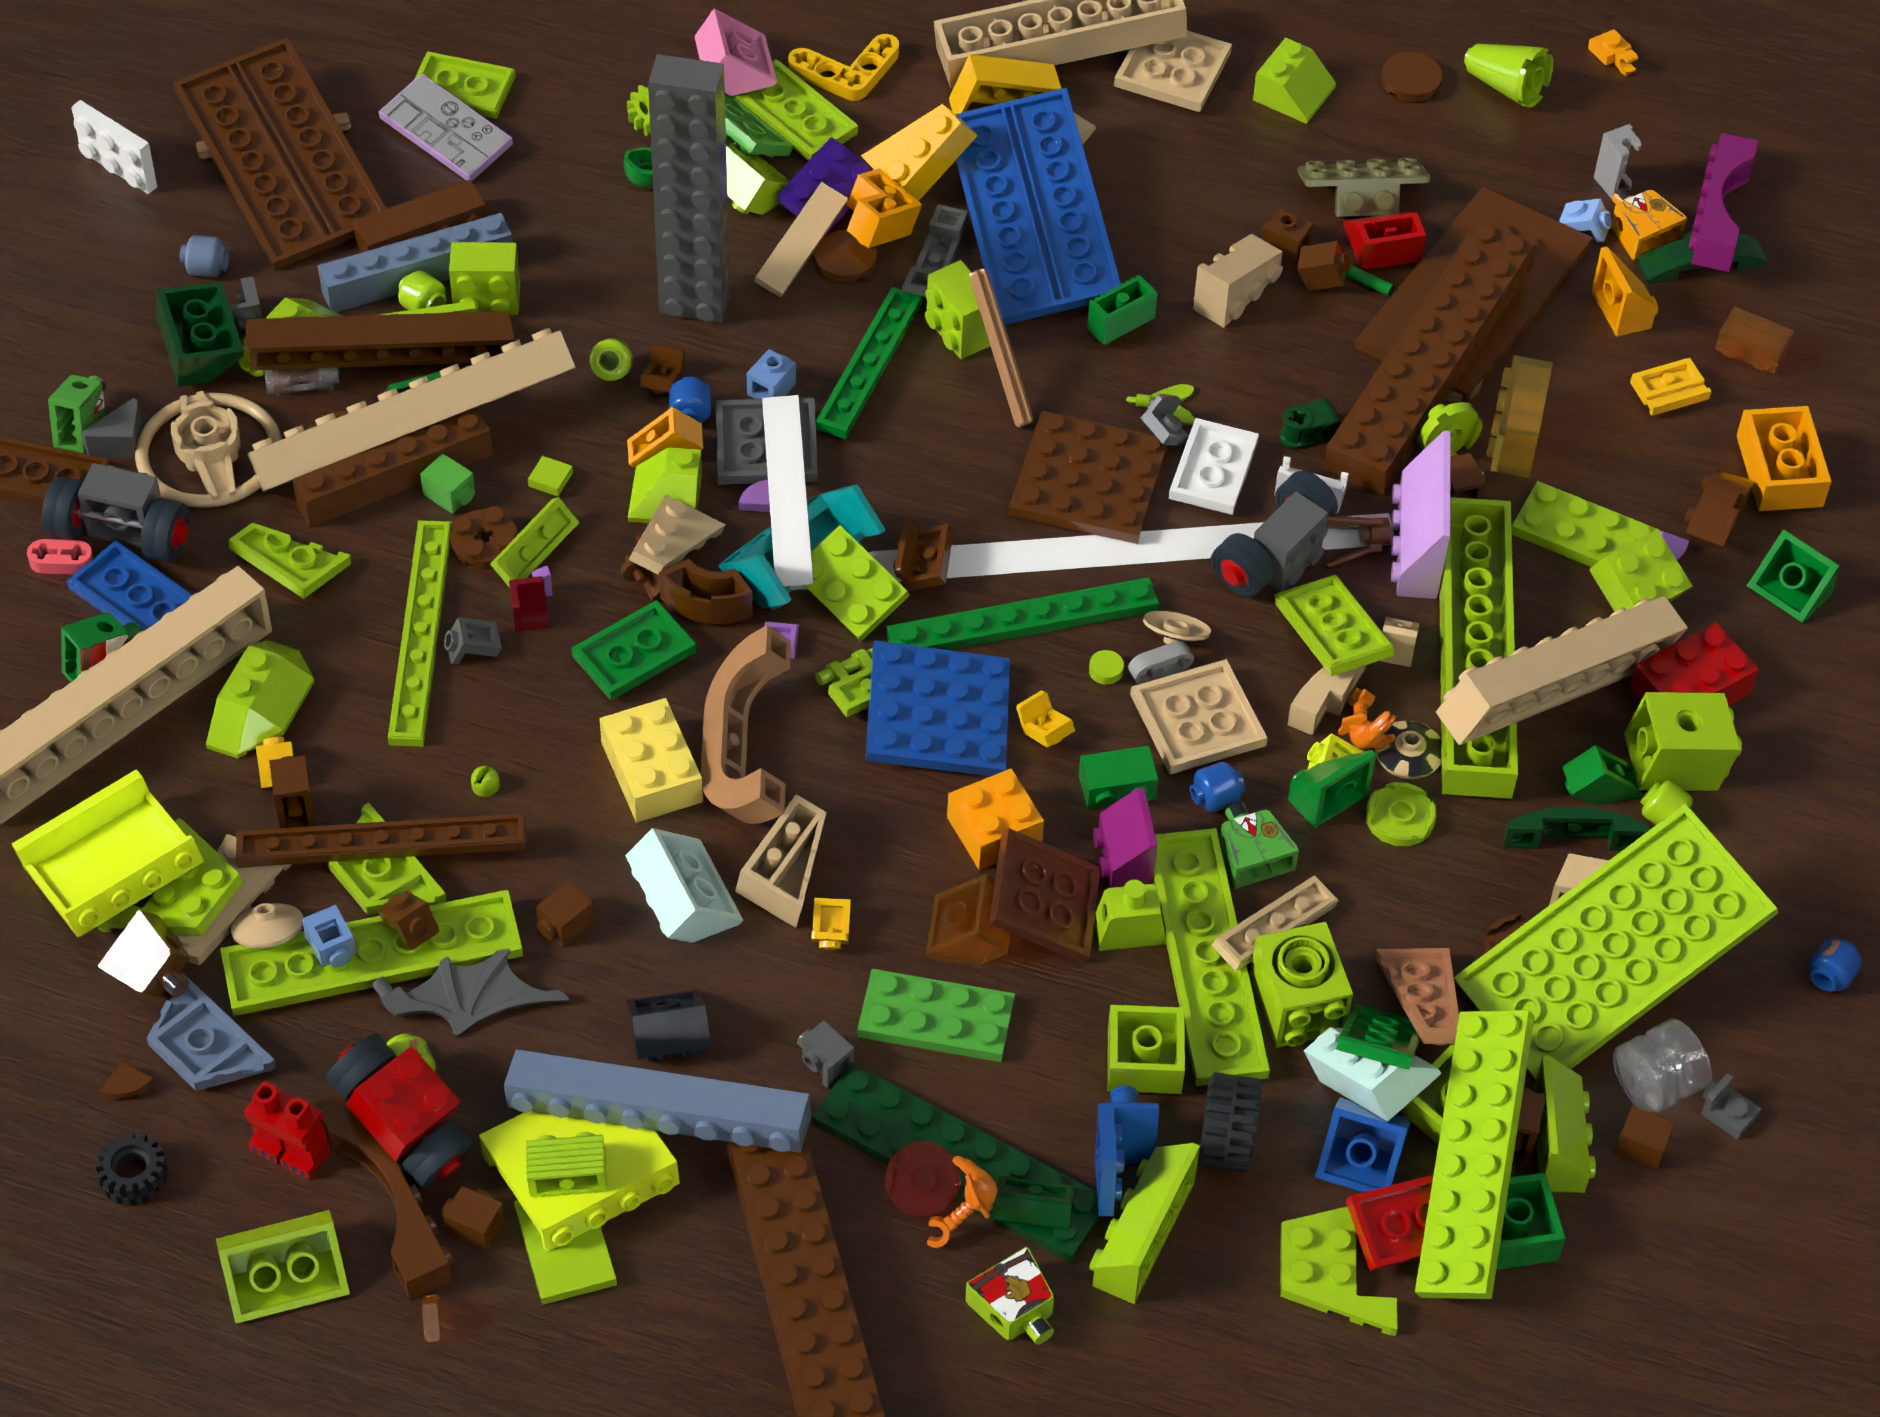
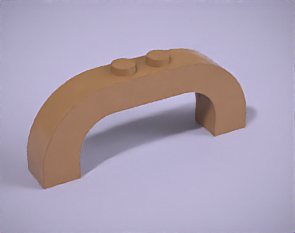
[701,625,791,824]

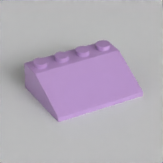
[1391,430,1451,599]

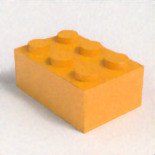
[1736,406,1831,511]

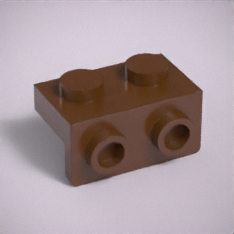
[893,518,954,591]

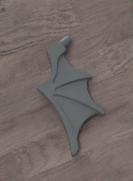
[372,949,569,1036]

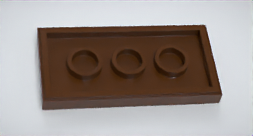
[0,436,113,507]

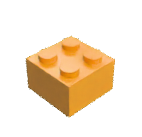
[947,768,1044,870]

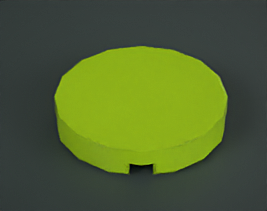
[1366,782,1437,846]

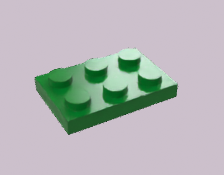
[571,600,696,701]

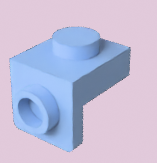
[1559,198,1612,242]

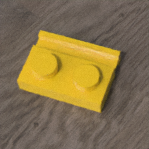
[1630,357,1712,416]

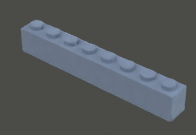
[504,1049,811,1153]

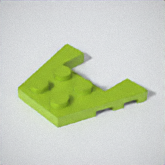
[97,818,244,936]
[1280,1207,1398,1336]

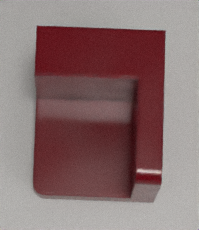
[509,576,549,632]

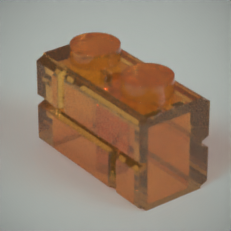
[1715,306,1794,374]

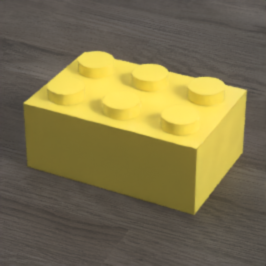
[600,698,703,823]

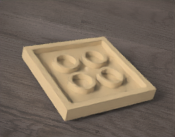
[1114,31,1232,112]
[1130,659,1267,774]

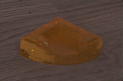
[422,1294,441,1342]

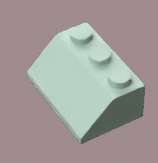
[625,828,743,943]
[1304,1027,1441,1122]

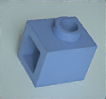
[746,349,796,399]

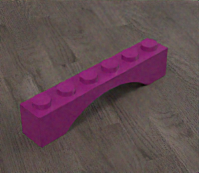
[1688,133,1758,272]

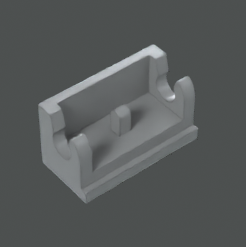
[1594,124,1641,199]

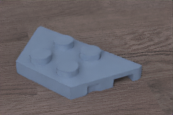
[147,973,276,1091]

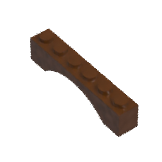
[314,1093,454,1300]

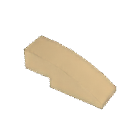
[1287,665,1366,735]

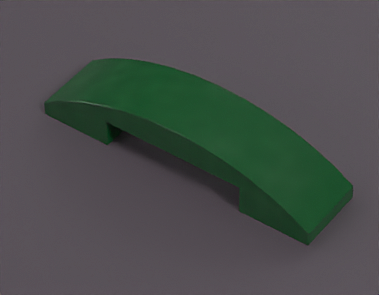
[1637,234,1768,285]
[1502,807,1650,851]

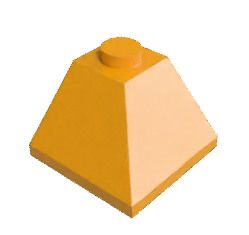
[1591,247,1658,337]

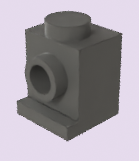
[797,1020,854,1089]

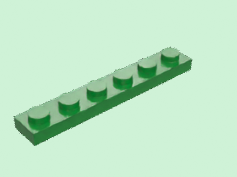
[816,287,922,440]

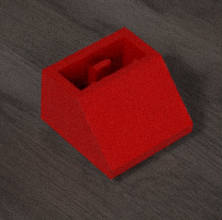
[1343,212,1426,270]

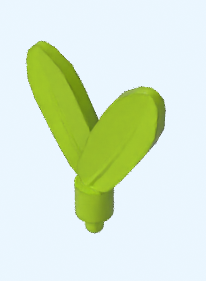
[1126,384,1195,425]

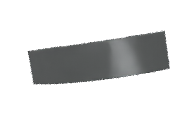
[902,204,968,297]

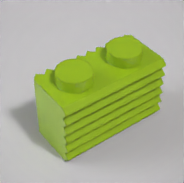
[526,1132,607,1198]

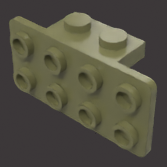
[1298,158,1430,217]

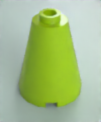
[1464,43,1553,108]

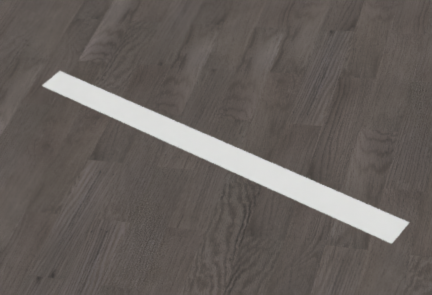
[789,513,1394,590]

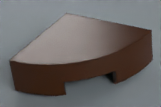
[100,1062,154,1101]

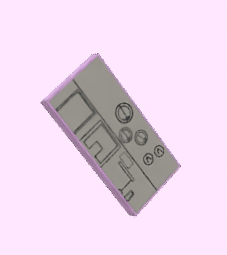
[379,74,513,182]

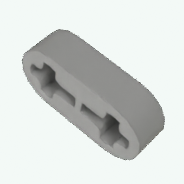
[1128,641,1194,685]

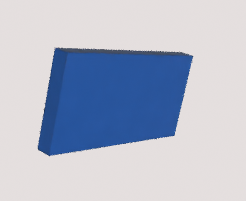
[67,540,192,631]

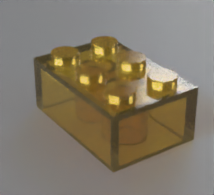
[1486,355,1553,478]

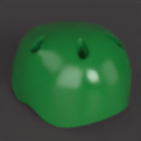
[624,147,653,189]

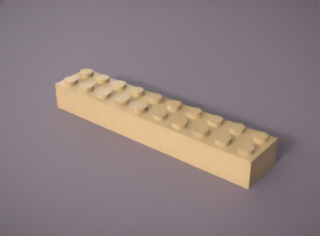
[0,566,272,825]

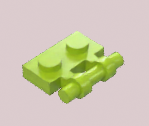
[815,648,872,718]

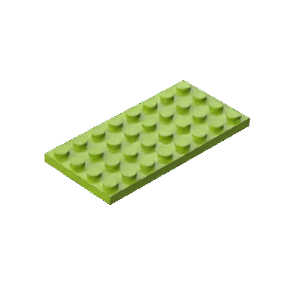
[1454,804,1778,1081]

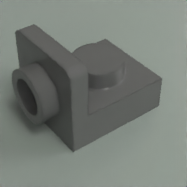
[229,276,263,331]
[1141,394,1189,447]
[444,617,502,665]
[1701,1073,1761,1140]

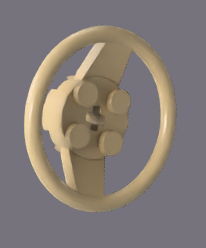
[135,391,282,508]

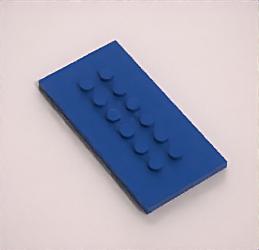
[956,88,1121,325]

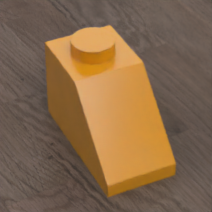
[627,407,703,468]

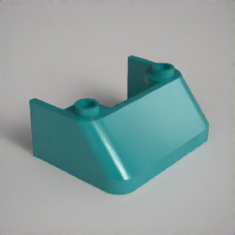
[719,484,885,611]

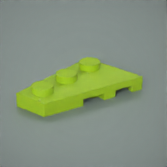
[229,522,351,599]

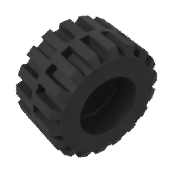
[1199,1072,1262,1172]

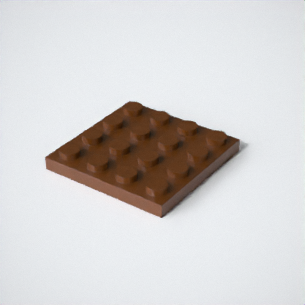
[1008,411,1168,544]

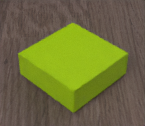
[528,456,573,497]

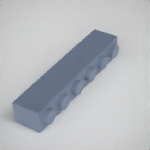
[318,213,513,312]

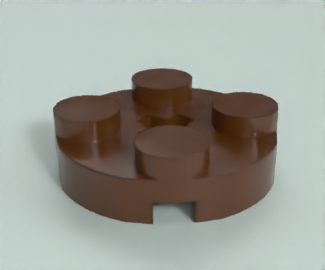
[450,506,518,570]

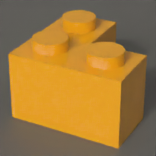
[847,168,922,249]

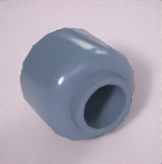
[179,235,229,279]

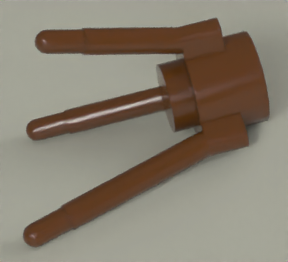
[1325,515,1391,568]

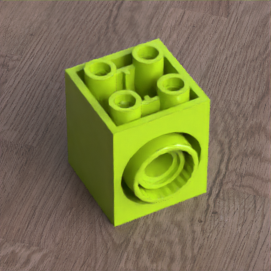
[1624,692,1742,791]
[1250,922,1353,1048]

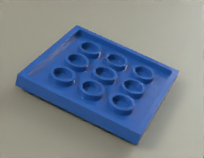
[865,640,1010,777]

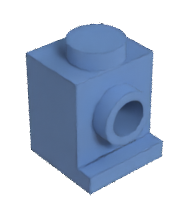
[302,905,356,968]

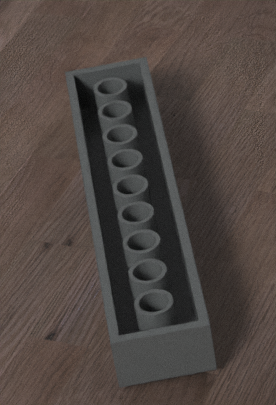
[648,54,730,323]

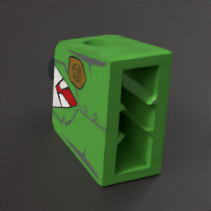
[48,375,106,454]
[1220,802,1299,889]

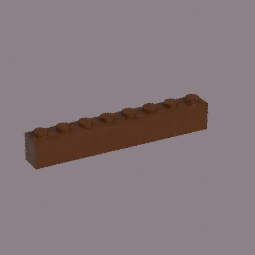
[245,311,515,371]

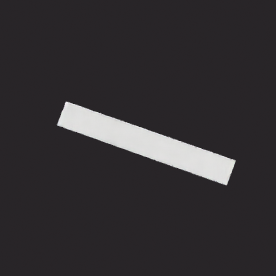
[762,395,813,586]

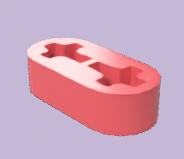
[27,539,93,575]

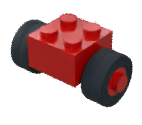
[326,1034,473,1188]

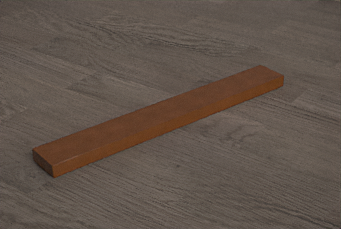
[236,813,527,868]

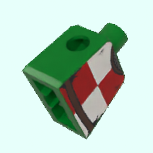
[61,613,141,682]

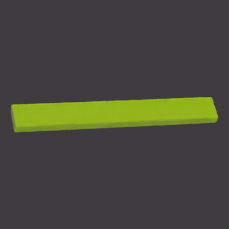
[388,520,452,747]

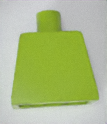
[1094,880,1166,951]

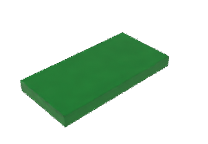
[1336,1003,1420,1070]

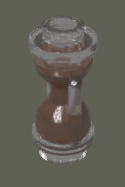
[264,367,339,397]

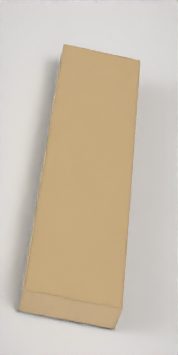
[754,182,848,298]
[1212,875,1339,971]

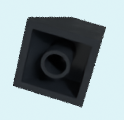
[626,989,711,1063]

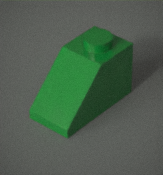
[1562,745,1645,805]

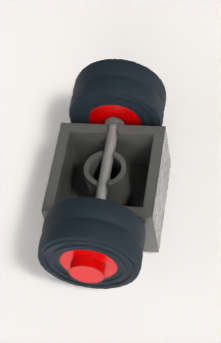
[42,463,190,562]
[1211,471,1338,597]

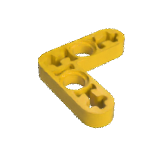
[788,34,899,101]

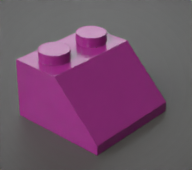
[1093,788,1158,888]

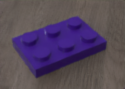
[776,136,874,235]

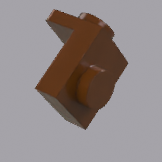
[640,343,685,394]
[377,891,439,950]

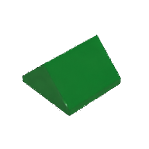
[1747,529,1841,623]

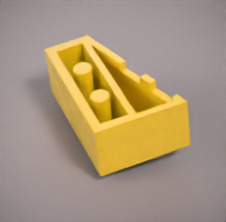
[949,54,1062,114]
[861,104,978,201]

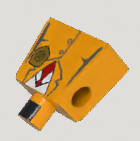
[1612,188,1687,261]

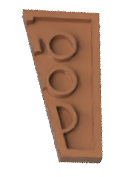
[1376,948,1459,1046]

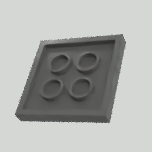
[716,398,818,485]

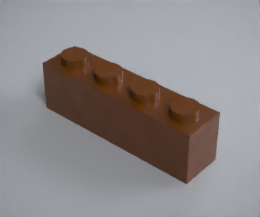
[353,180,487,253]

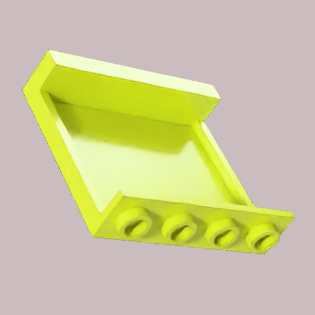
[12,769,204,938]
[479,1111,680,1252]

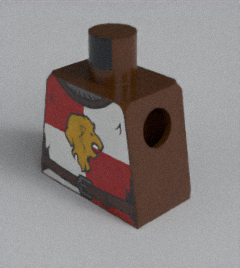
[98,910,189,998]

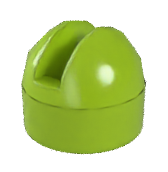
[471,766,500,797]

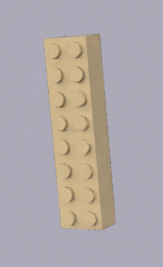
[934,0,1187,88]
[1436,596,1688,746]

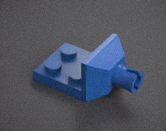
[1095,1085,1159,1216]

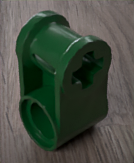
[1279,398,1343,450]

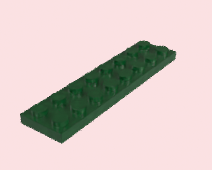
[812,1062,1101,1263]

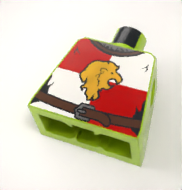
[965,1246,1054,1345]

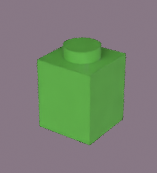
[420,454,475,514]

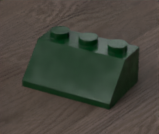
[156,281,244,387]

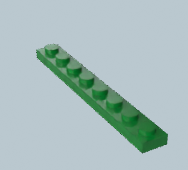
[887,577,1159,650]

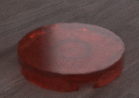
[885,1141,961,1217]

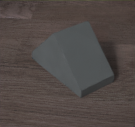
[81,398,143,459]

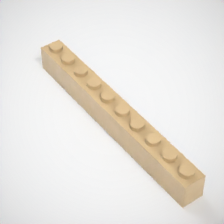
[248,328,575,492]

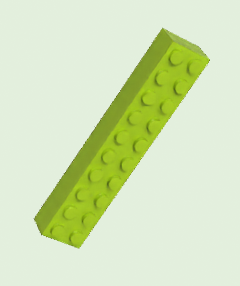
[1439,497,1518,799]

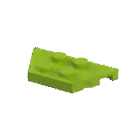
[327,802,446,915]

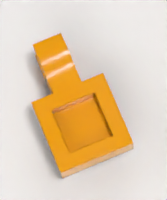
[1588,29,1638,76]

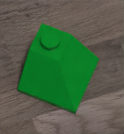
[1288,750,1377,828]

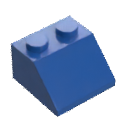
[1315,1098,1412,1192]

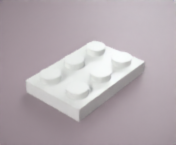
[71,100,157,194]
[1169,418,1259,515]

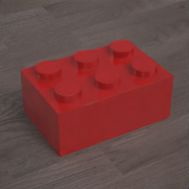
[1628,622,1759,706]

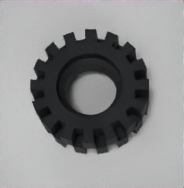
[95,1132,168,1206]

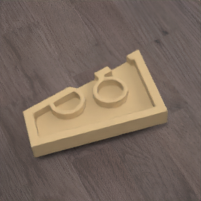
[629,494,726,575]

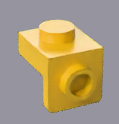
[1016,690,1075,748]
[256,737,293,789]
[811,898,851,950]

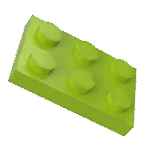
[803,525,910,642]

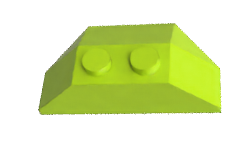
[206,640,314,759]

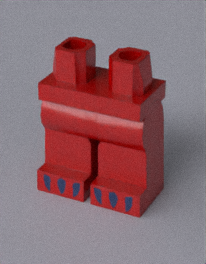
[244,1081,331,1180]

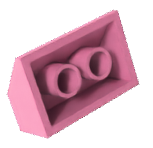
[695,8,777,96]

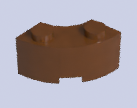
[1683,468,1755,547]
[659,559,753,624]

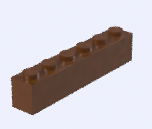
[292,408,493,528]

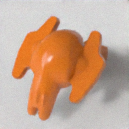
[1338,687,1396,750]
[927,1156,998,1248]

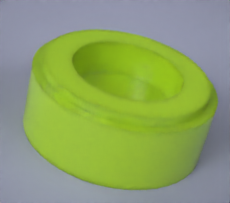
[1089,650,1124,685]

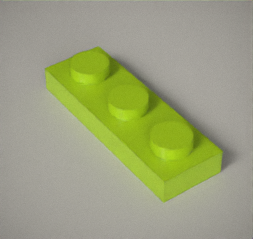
[490,497,579,588]

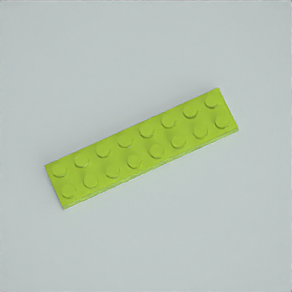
[1153,828,1270,1086]
[220,890,523,1016]
[1415,1010,1535,1299]

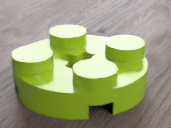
[1416,402,1483,456]

